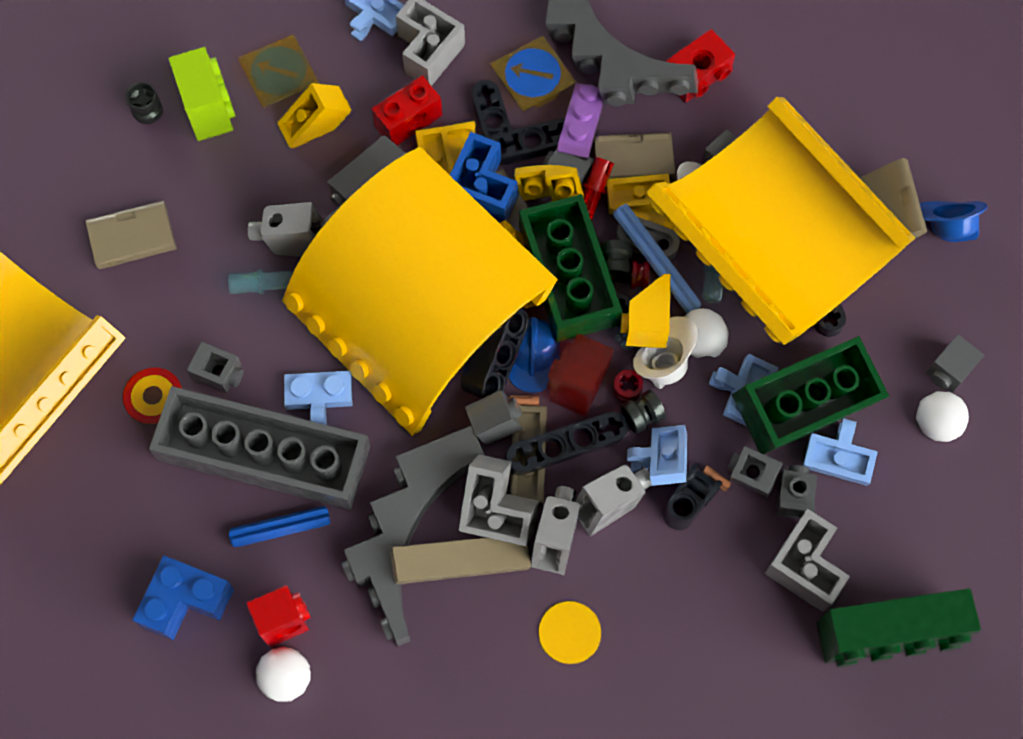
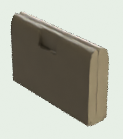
[593,133,675,181]
[860,158,927,238]
[86,200,177,269]

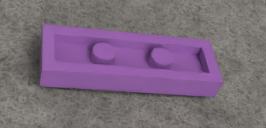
[557,83,603,158]

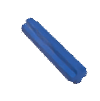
[229,506,330,547]

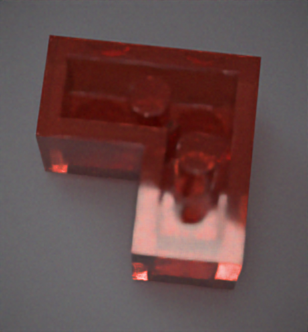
[547,334,614,417]

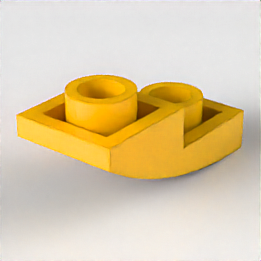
[515,165,584,202]

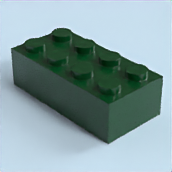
[519,194,622,343]
[732,336,889,454]
[816,588,982,668]

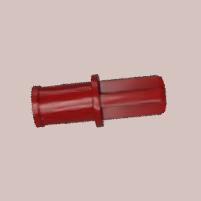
[582,156,615,220]

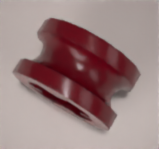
[630,261,649,290]
[613,369,644,402]

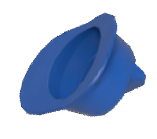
[919,201,987,242]
[509,317,560,393]

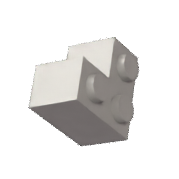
[396,0,465,86]
[459,454,539,546]
[764,509,850,613]

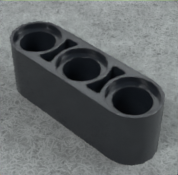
[460,309,529,398]

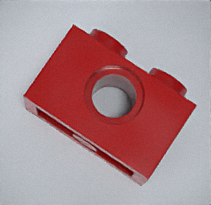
[665,29,736,103]
[371,75,442,145]
[247,585,311,648]

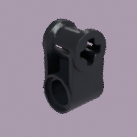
[664,463,723,530]

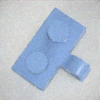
[345,0,404,41]
[708,354,779,426]
[284,371,353,425]
[802,418,878,486]
[627,425,687,486]

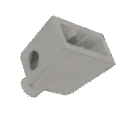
[248,202,323,257]
[575,465,652,537]
[531,486,580,575]

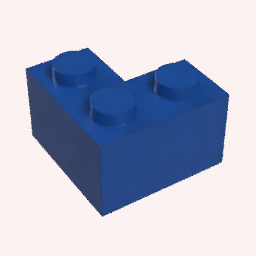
[450,132,518,222]
[132,555,234,640]

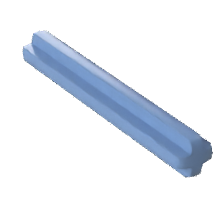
[613,204,701,314]

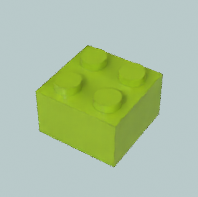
[169,47,236,141]

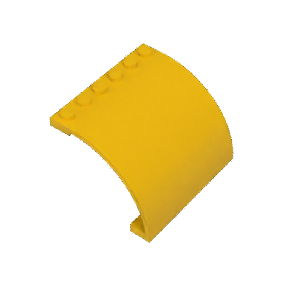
[646,97,915,345]
[282,147,558,436]
[0,252,125,484]

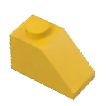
[277,83,352,148]
[620,274,671,349]

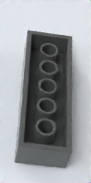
[149,386,370,510]

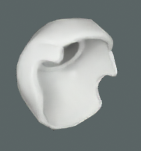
[684,309,729,358]
[916,391,969,442]
[256,647,311,702]

